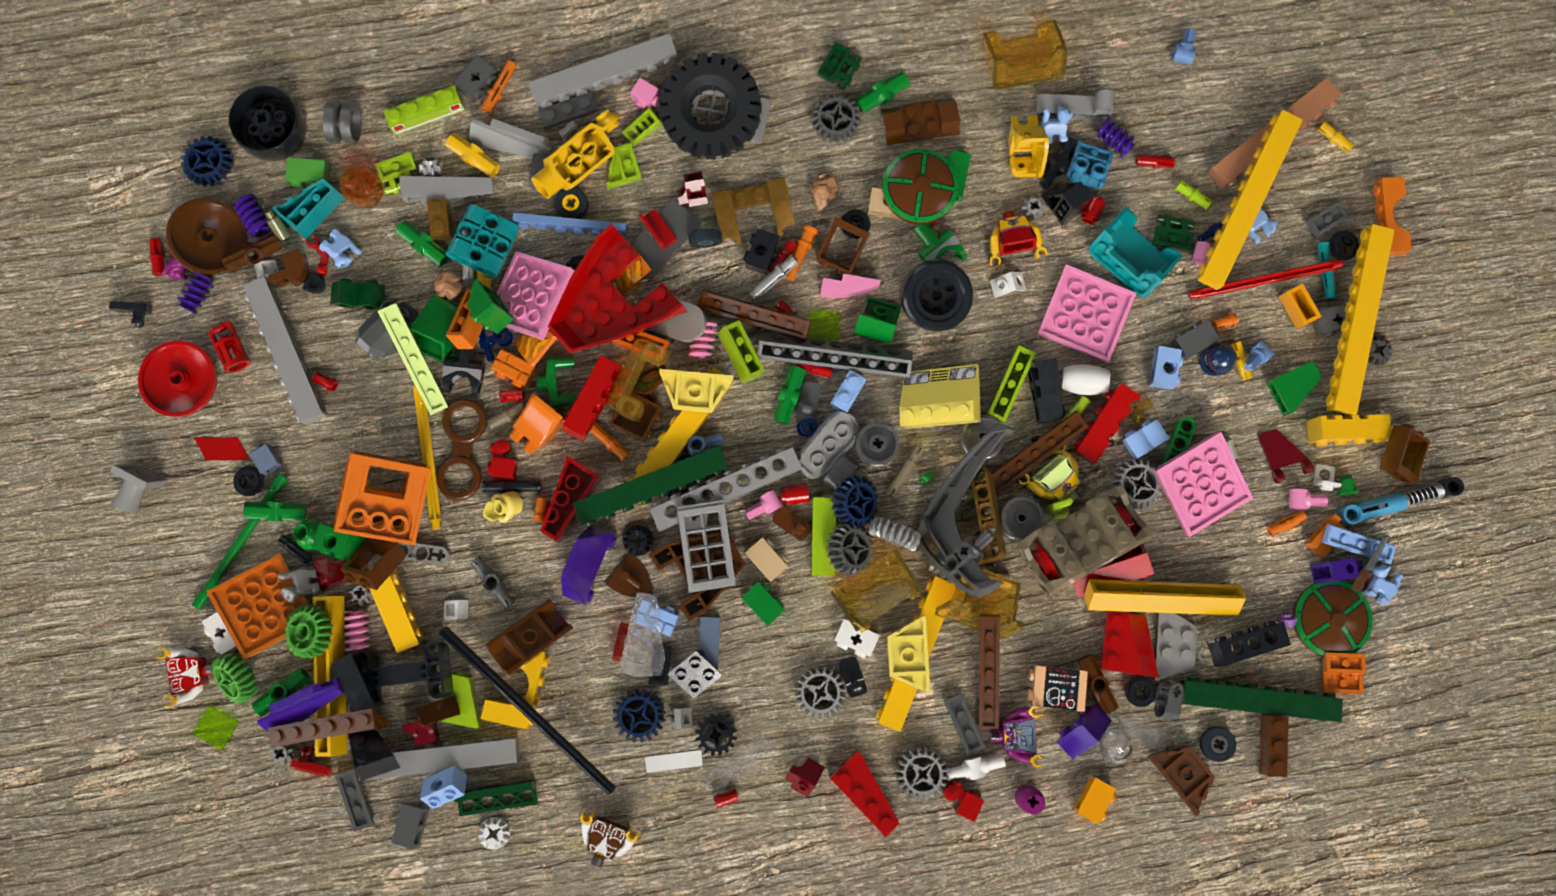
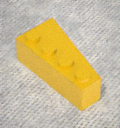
[1306,414,1392,447]
[369,568,423,653]

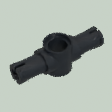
[1039,137,1077,189]

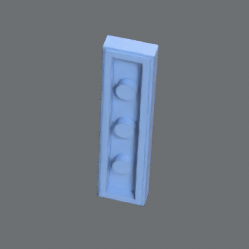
[1321,524,1397,564]

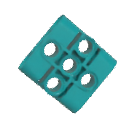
[446,204,520,278]

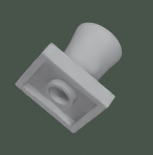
[110,463,167,513]

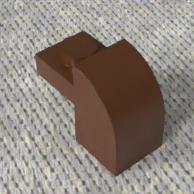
[267,248,309,287]

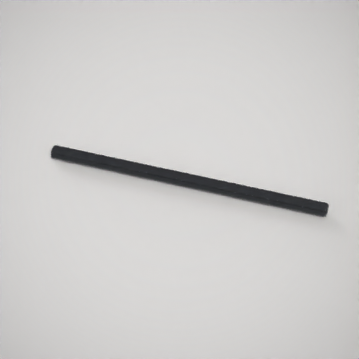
[439,626,616,795]

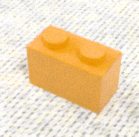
[1278,283,1322,330]
[1073,776,1116,825]

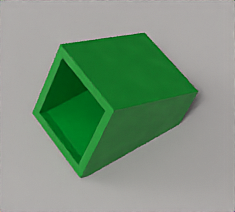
[410,295,459,363]

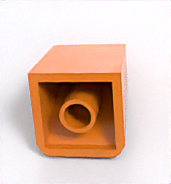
[509,393,563,455]

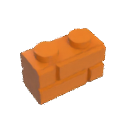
[491,349,538,389]

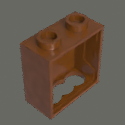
[609,390,663,443]

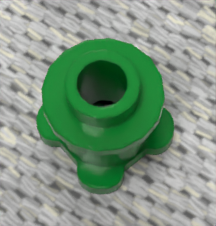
[1336,475,1360,496]

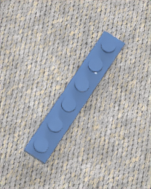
[512,212,628,236]

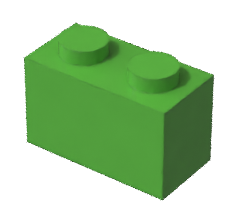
[285,157,331,188]

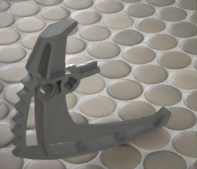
[916,423,1015,597]

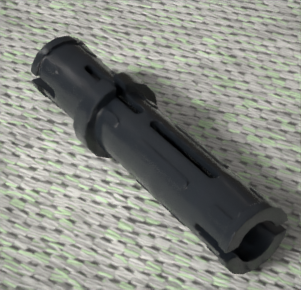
[482,479,542,494]

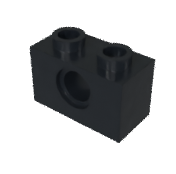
[743,229,779,275]

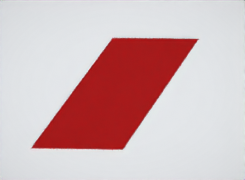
[194,438,250,461]

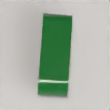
[1160,417,1196,465]

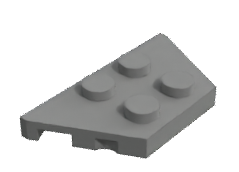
[1153,613,1197,681]

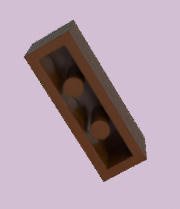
[1259,714,1289,777]

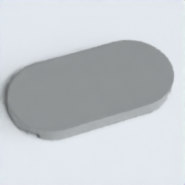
[647,300,707,343]
[798,411,859,479]

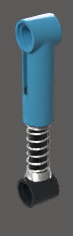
[1336,477,1464,525]

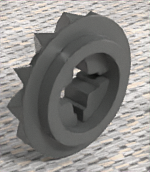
[1368,335,1393,366]

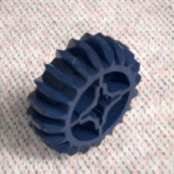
[180,136,234,187]
[831,475,879,527]
[613,689,666,743]

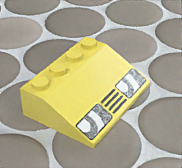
[899,364,981,429]

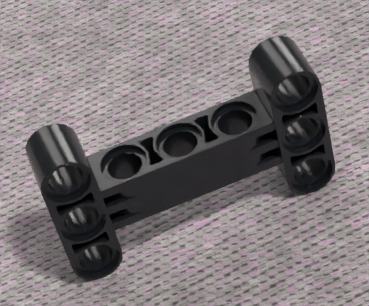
[357,640,453,699]

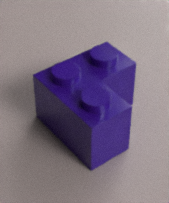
[1056,703,1112,759]

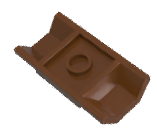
[881,98,960,146]
[485,598,574,675]

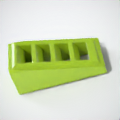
[622,107,663,147]
[1046,498,1073,521]

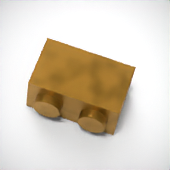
[427,198,454,243]

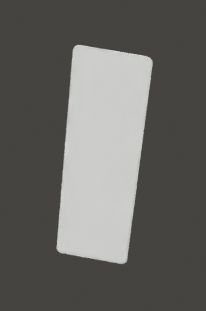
[645,750,703,773]

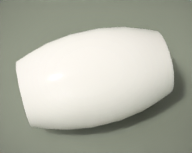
[1061,364,1110,395]

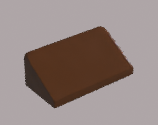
[416,696,461,727]

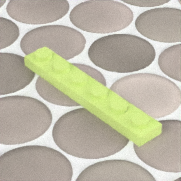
[378,302,449,415]

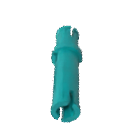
[1317,242,1337,300]

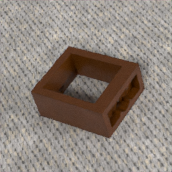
[816,217,871,275]
[1379,424,1430,484]
[340,538,406,590]

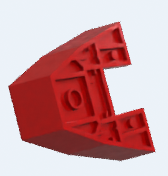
[547,224,687,353]

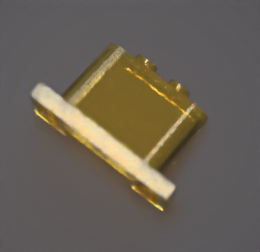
[935,567,1024,639]

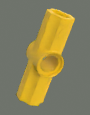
[445,133,500,178]

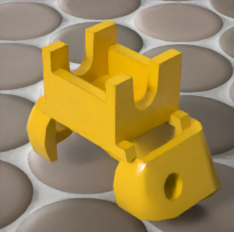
[1007,115,1049,179]

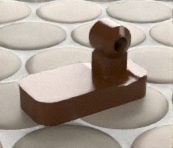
[773,507,812,541]

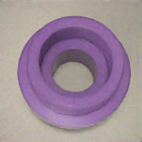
[1277,612,1297,627]

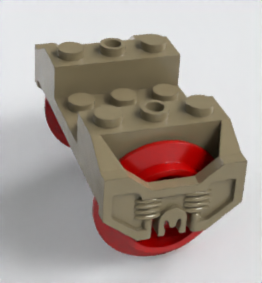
[1018,485,1154,597]

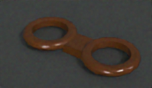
[436,399,488,501]

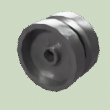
[323,101,362,144]
[961,414,1005,460]
[855,422,899,467]
[999,496,1044,541]

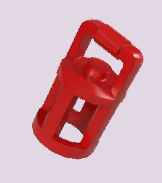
[208,321,251,373]

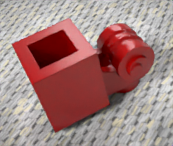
[487,439,518,480]
[943,780,984,823]

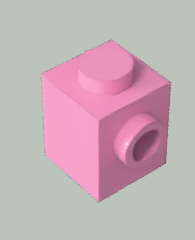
[630,78,660,109]

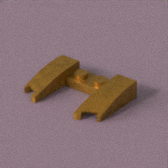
[711,177,795,246]

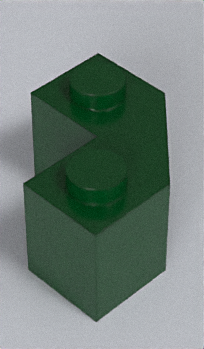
[330,278,385,310]

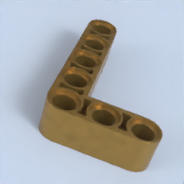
[972,466,1006,565]

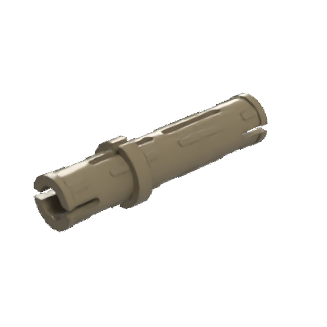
[884,444,925,499]

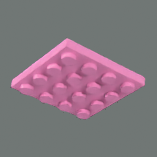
[496,251,575,340]
[1037,264,1136,363]
[1153,431,1253,537]

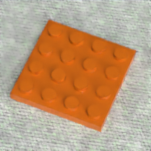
[206,554,309,660]

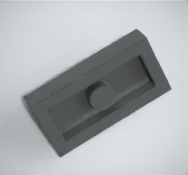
[1305,201,1350,238]

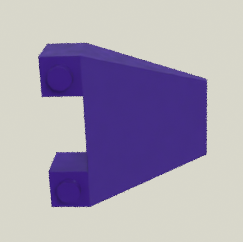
[561,524,618,605]

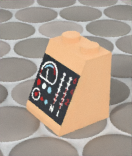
[1027,665,1088,712]

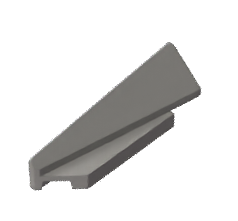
[469,119,559,158]
[399,176,494,207]

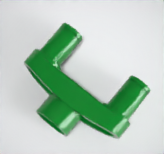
[536,356,577,408]

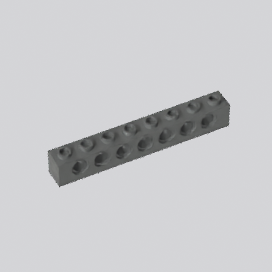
[758,331,913,378]

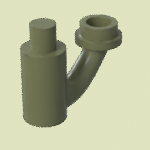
[264,206,290,241]
[961,488,987,522]

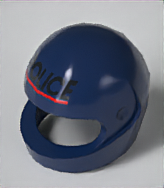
[1199,343,1237,376]

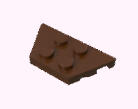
[1147,745,1215,816]

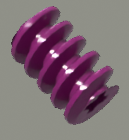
[1015,785,1046,815]

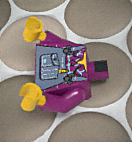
[990,705,1045,768]

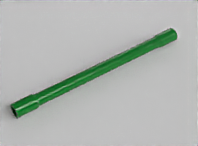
[191,473,289,610]

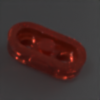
[612,622,632,662]

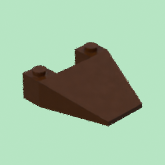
[648,532,746,623]

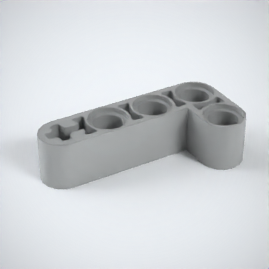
[1036,90,1114,120]

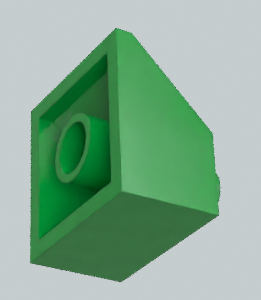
[468,279,514,334]
[854,295,902,344]

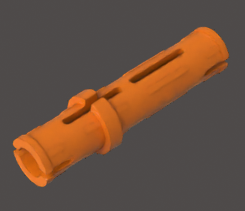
[480,60,517,114]
[590,422,630,462]

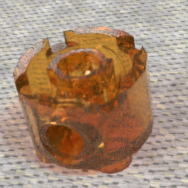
[339,166,383,209]

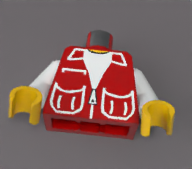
[155,647,213,709]

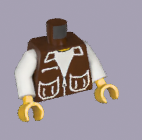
[580,810,641,867]

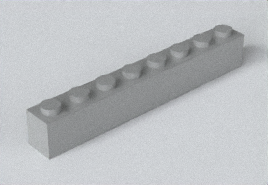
[528,34,678,109]
[243,276,328,425]
[359,734,520,781]

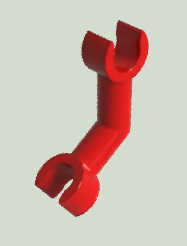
[306,235,329,276]

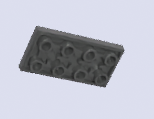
[632,199,701,279]

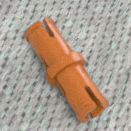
[1266,510,1307,537]

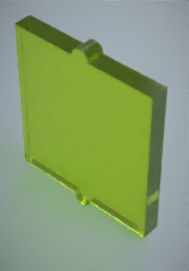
[808,309,840,341]
[192,705,239,751]

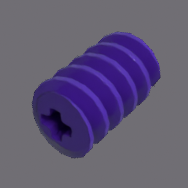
[1097,116,1137,158]
[234,194,271,237]
[175,272,214,314]

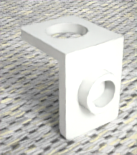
[990,272,1026,298]
[1313,464,1341,491]

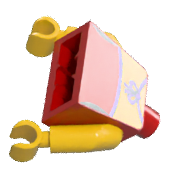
[989,211,1047,266]

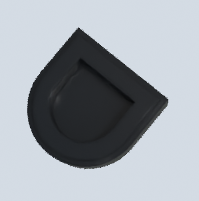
[302,272,326,294]

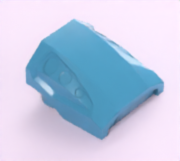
[1066,140,1114,190]

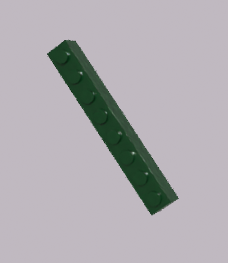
[573,446,728,527]
[1180,677,1343,722]

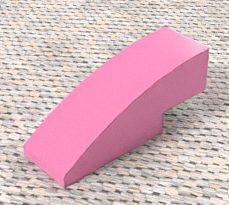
[820,274,881,298]

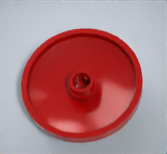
[138,341,218,417]

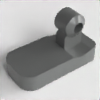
[796,381,821,422]

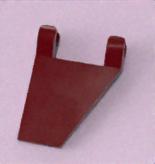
[1257,429,1314,484]

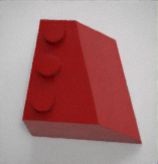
[1099,611,1159,678]

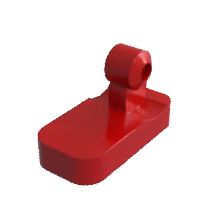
[289,746,333,778]

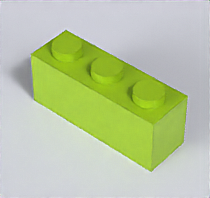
[717,320,765,384]

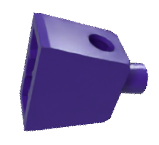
[1310,558,1364,583]

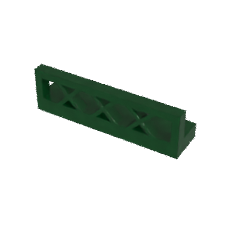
[454,780,538,817]

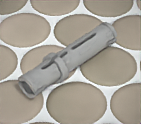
[749,254,799,301]

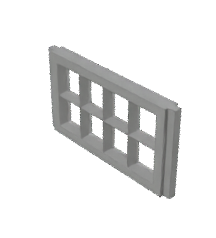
[691,90,771,144]
[677,500,736,593]

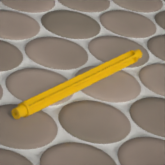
[413,384,442,530]

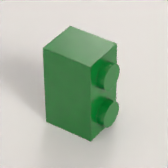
[741,582,785,626]

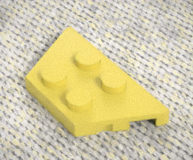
[659,369,734,413]
[887,616,931,693]

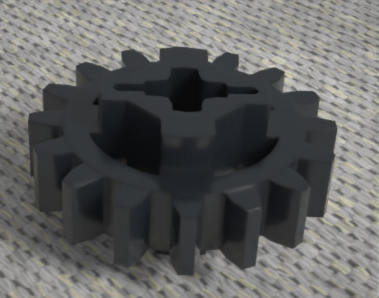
[695,713,737,757]

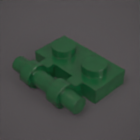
[817,42,862,90]
[1152,214,1195,253]

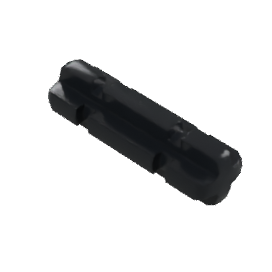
[277,535,313,564]

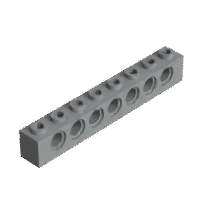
[650,446,802,532]

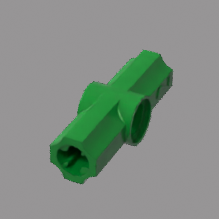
[855,71,910,114]
[395,220,449,267]
[773,366,806,425]
[243,501,307,522]
[251,667,311,717]

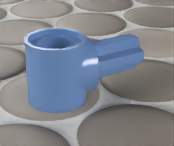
[1172,28,1196,65]
[1244,340,1275,371]
[686,433,723,457]

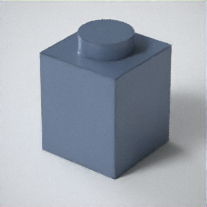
[249,444,284,475]

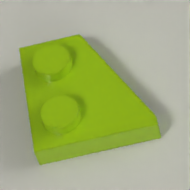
[606,143,642,189]

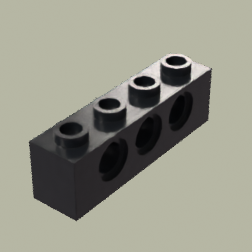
[1208,620,1291,667]

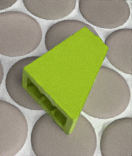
[442,670,482,729]

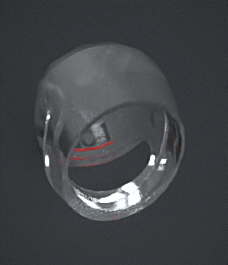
[1099,729,1133,765]

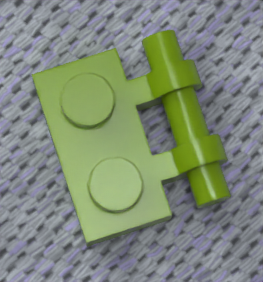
[375,152,420,195]

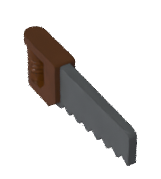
[1352,535,1390,591]

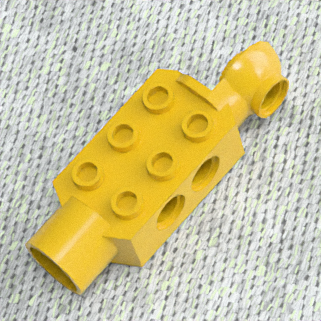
[531,109,622,199]

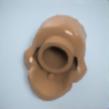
[810,172,839,212]
[434,269,463,300]

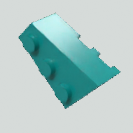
[271,178,344,239]

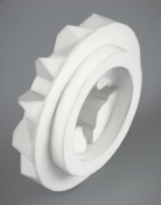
[478,817,510,850]

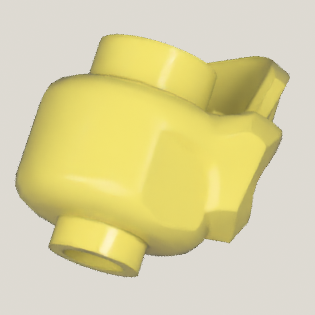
[483,491,523,523]

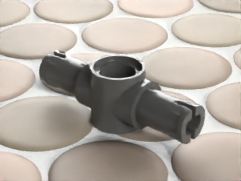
[470,556,515,609]

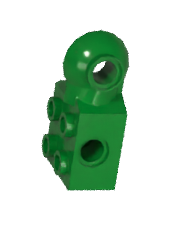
[293,519,368,560]

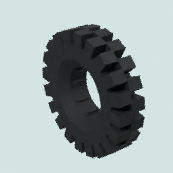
[658,53,762,160]

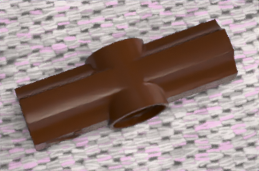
[220,233,282,273]
[1077,654,1119,714]

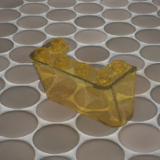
[608,339,672,421]

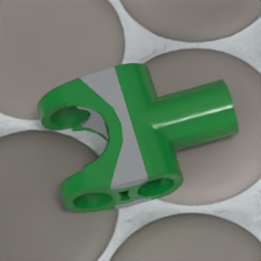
[913,224,967,262]

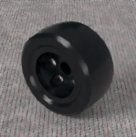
[229,86,307,162]
[900,259,973,332]

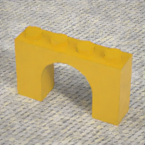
[481,651,550,730]

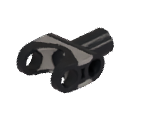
[442,342,485,396]

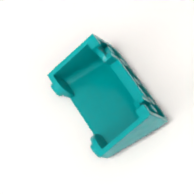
[1089,206,1183,297]

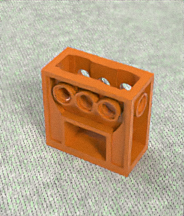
[333,449,431,546]

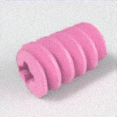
[688,320,717,361]
[344,611,370,651]

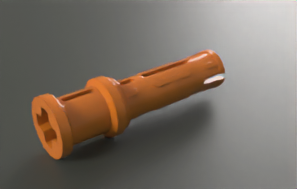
[784,225,819,282]

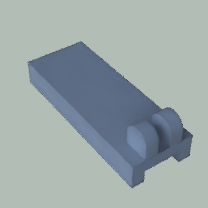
[699,617,720,670]

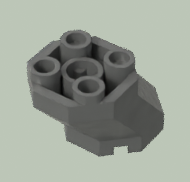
[355,298,419,359]

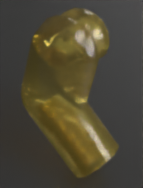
[1132,398,1153,424]

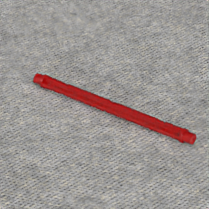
[1188,259,1343,300]

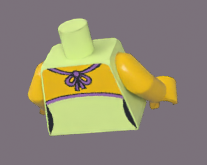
[1018,445,1080,501]

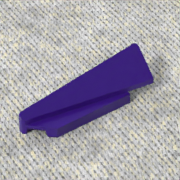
[257,678,342,732]

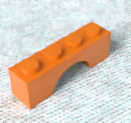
[1373,177,1412,256]

